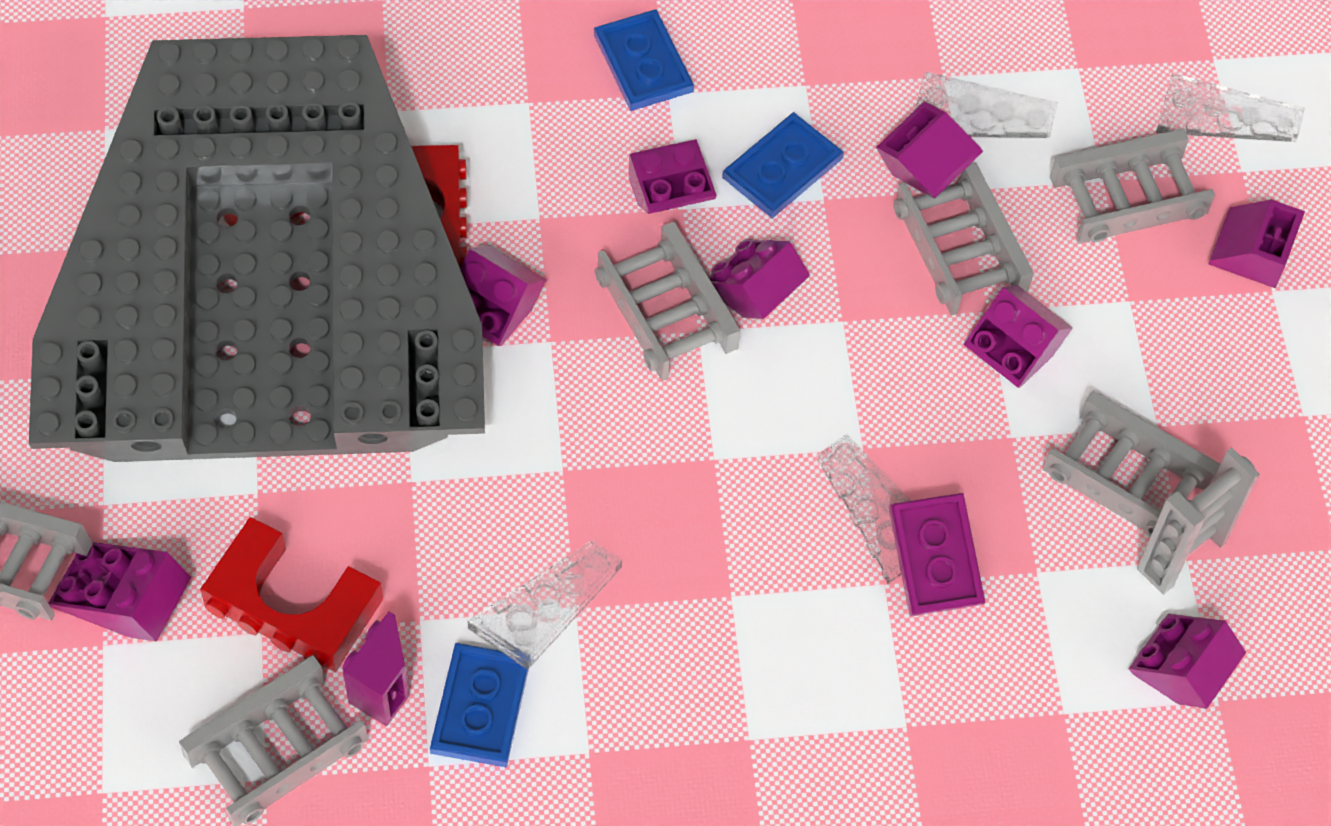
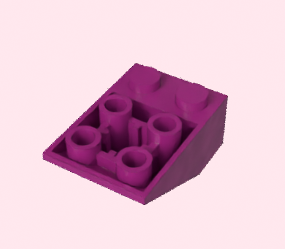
[48,542,192,642]

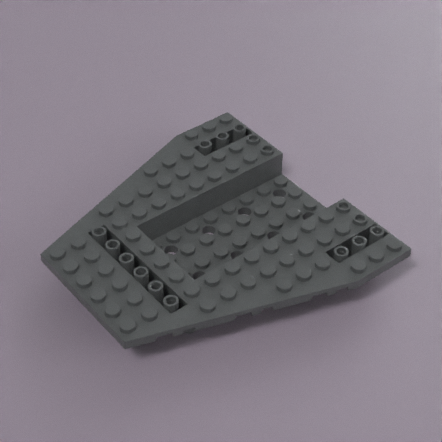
[29,35,485,462]

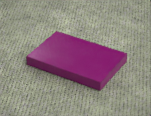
[888,493,986,617]

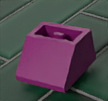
[876,101,983,199]
[628,139,717,214]
[1208,199,1305,289]
[708,239,811,319]
[460,244,546,346]
[963,285,1073,388]
[342,611,409,727]
[1128,614,1247,709]

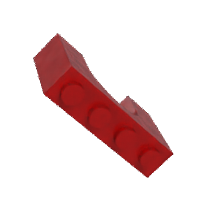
[411,145,467,268]
[200,517,383,673]

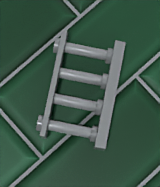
[1050,128,1215,244]
[893,162,1034,316]
[594,222,741,381]
[1043,390,1220,537]
[1137,447,1260,595]
[0,501,93,621]
[179,655,368,826]

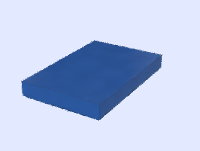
[594,9,694,112]
[722,112,844,219]
[430,643,531,768]

